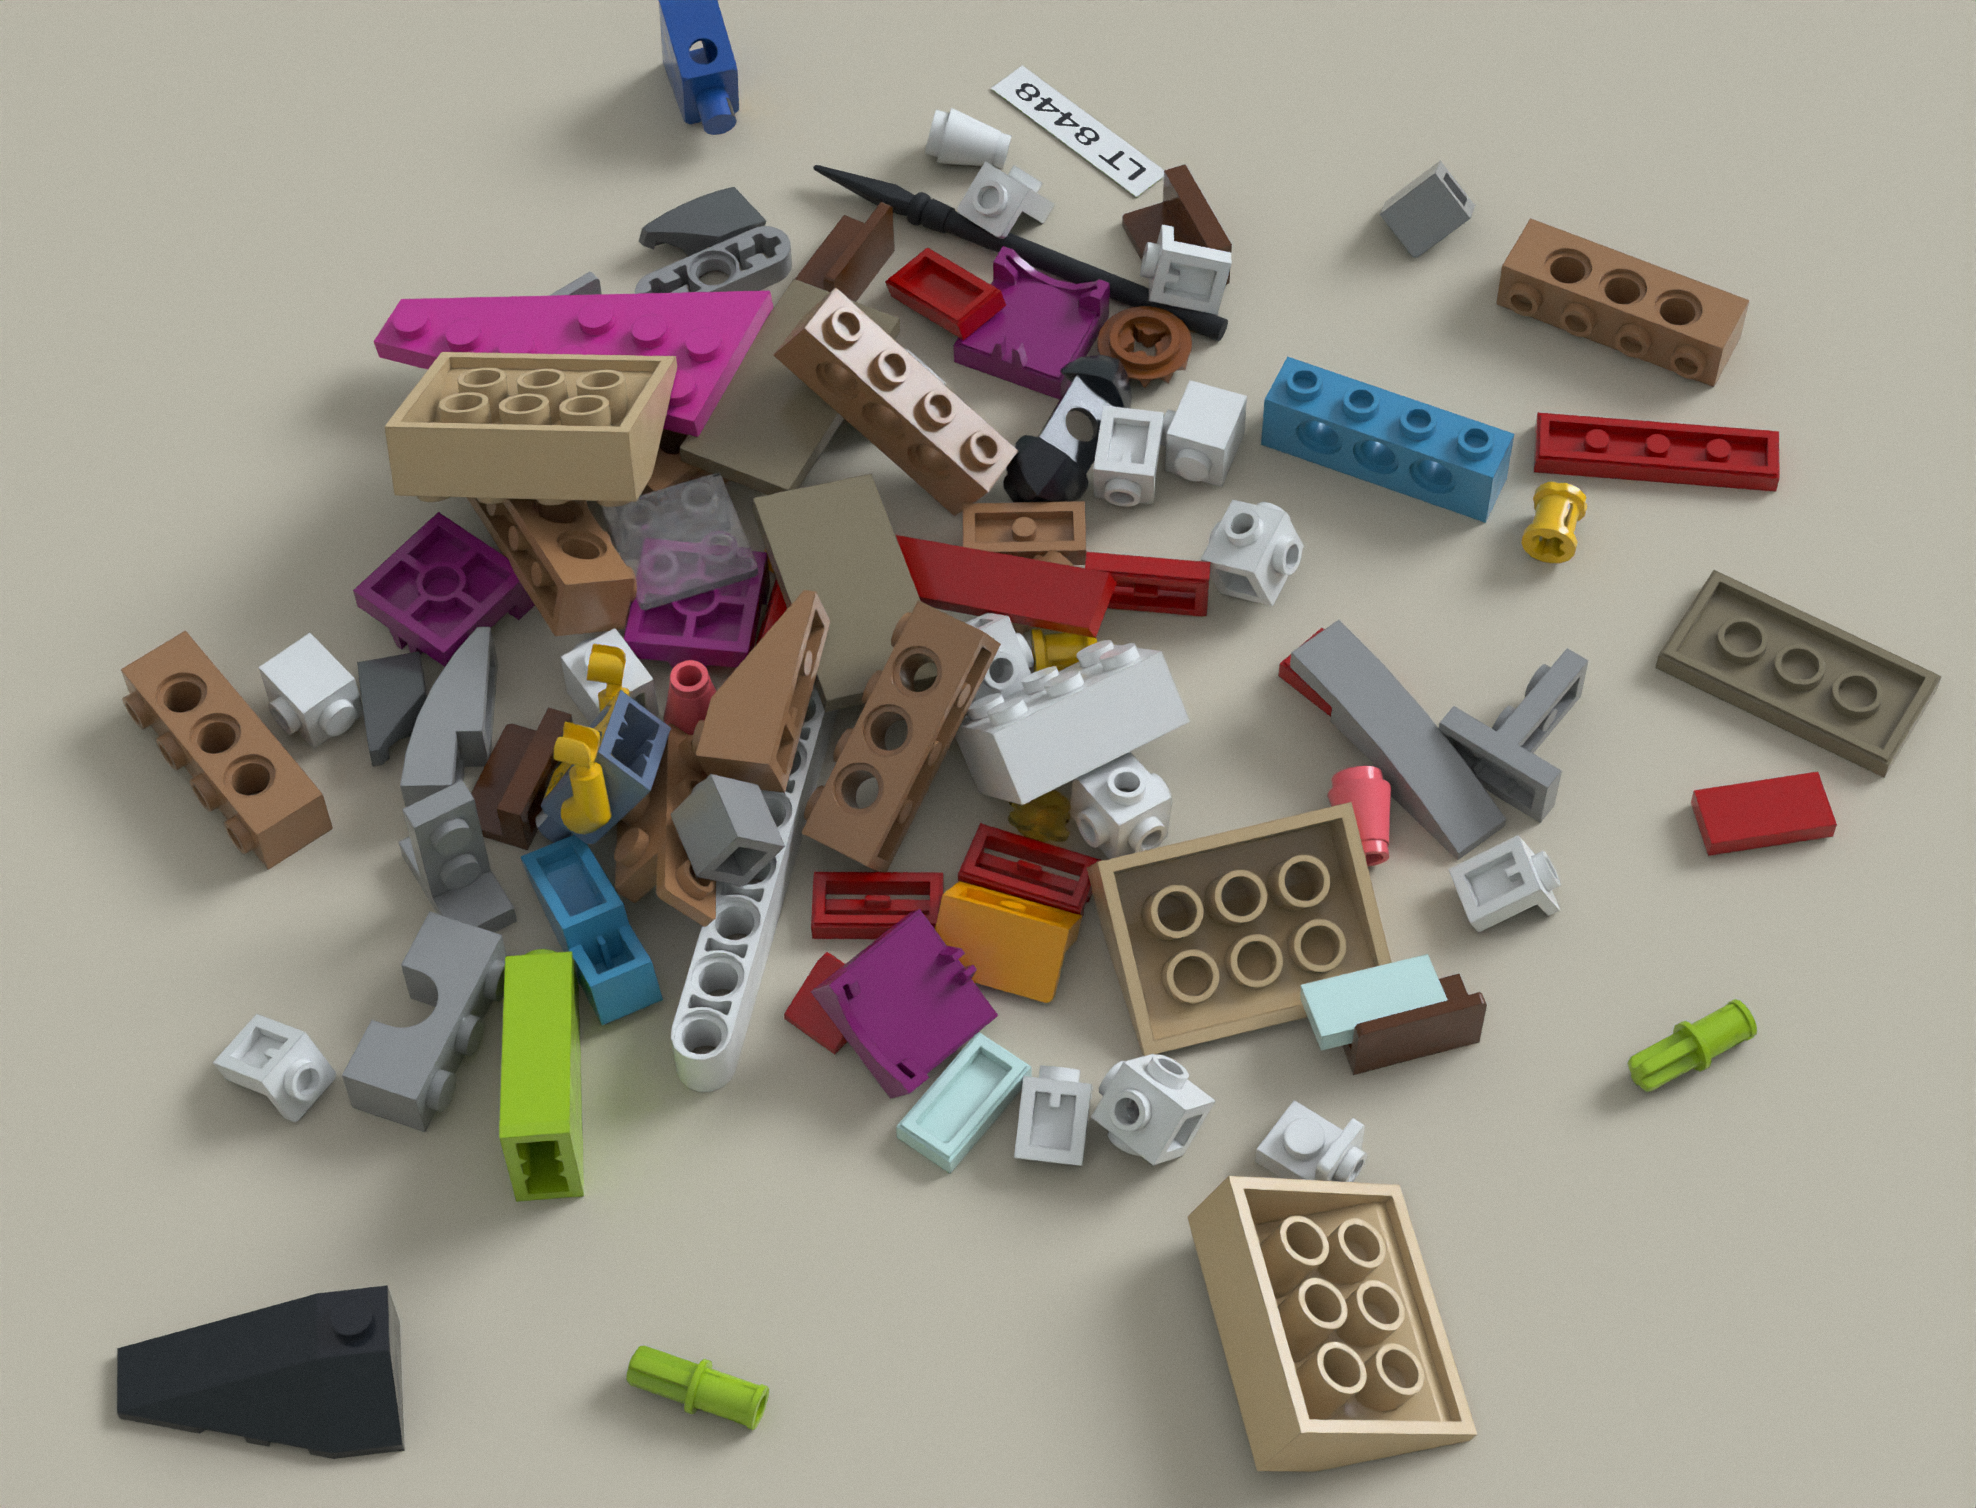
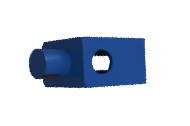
[658,0,739,135]

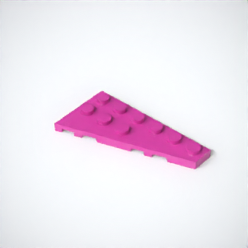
[373,291,774,437]

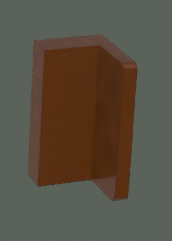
[1122,164,1232,284]
[795,202,895,302]
[471,707,573,850]
[1342,974,1487,1075]

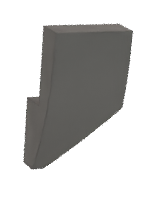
[639,187,766,256]
[357,651,427,767]

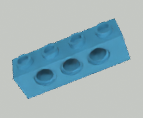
[1261,356,1514,523]

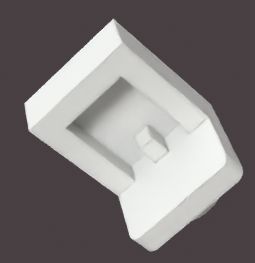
[957,161,1055,239]

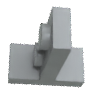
[1439,648,1588,823]
[399,780,517,932]

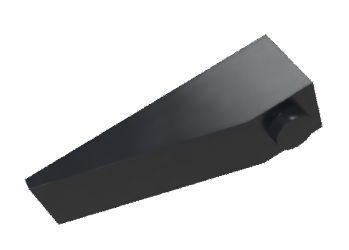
[117,1285,405,1459]

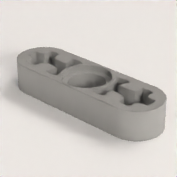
[635,226,792,294]

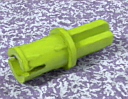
[1627,999,1757,1092]
[626,1345,770,1430]

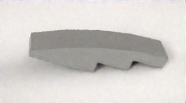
[1290,620,1506,860]

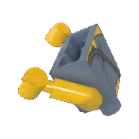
[535,644,671,844]

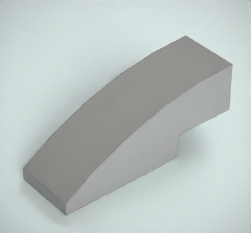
[400,627,498,807]

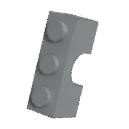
[342,912,507,1132]

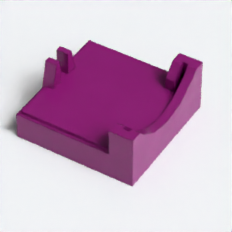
[953,246,1110,400]
[353,512,535,667]
[624,541,770,669]
[811,909,999,1099]

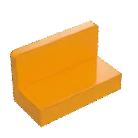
[935,881,1082,1003]

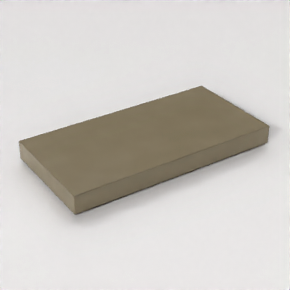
[679,279,900,495]
[752,473,937,713]
[1655,570,1942,778]

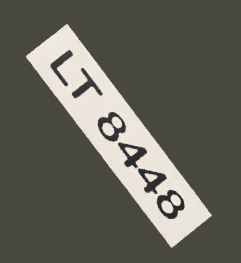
[991,65,1164,198]

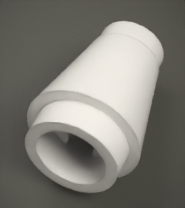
[925,108,1012,169]

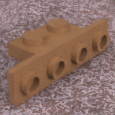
[614,723,716,927]

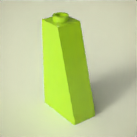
[499,949,584,1202]

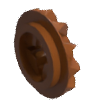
[1097,306,1192,388]

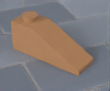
[692,590,830,793]

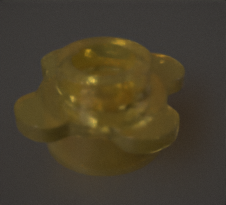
[1007,790,1071,842]

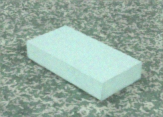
[1300,954,1448,1051]
[896,1032,1032,1174]

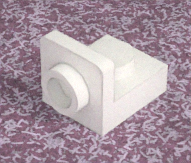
[1140,225,1232,315]
[1093,405,1164,507]
[1448,835,1561,933]
[213,1014,336,1122]
[1014,1065,1093,1166]
[1255,1100,1367,1182]

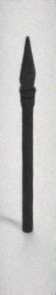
[813,165,1228,341]

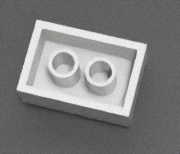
[955,640,1190,805]

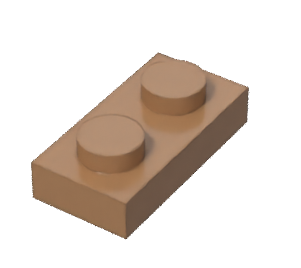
[963,501,1086,565]

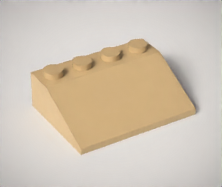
[384,352,677,507]
[1087,802,1392,1056]
[1187,1176,1478,1472]

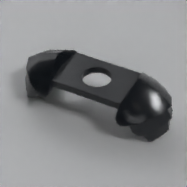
[1003,355,1132,503]

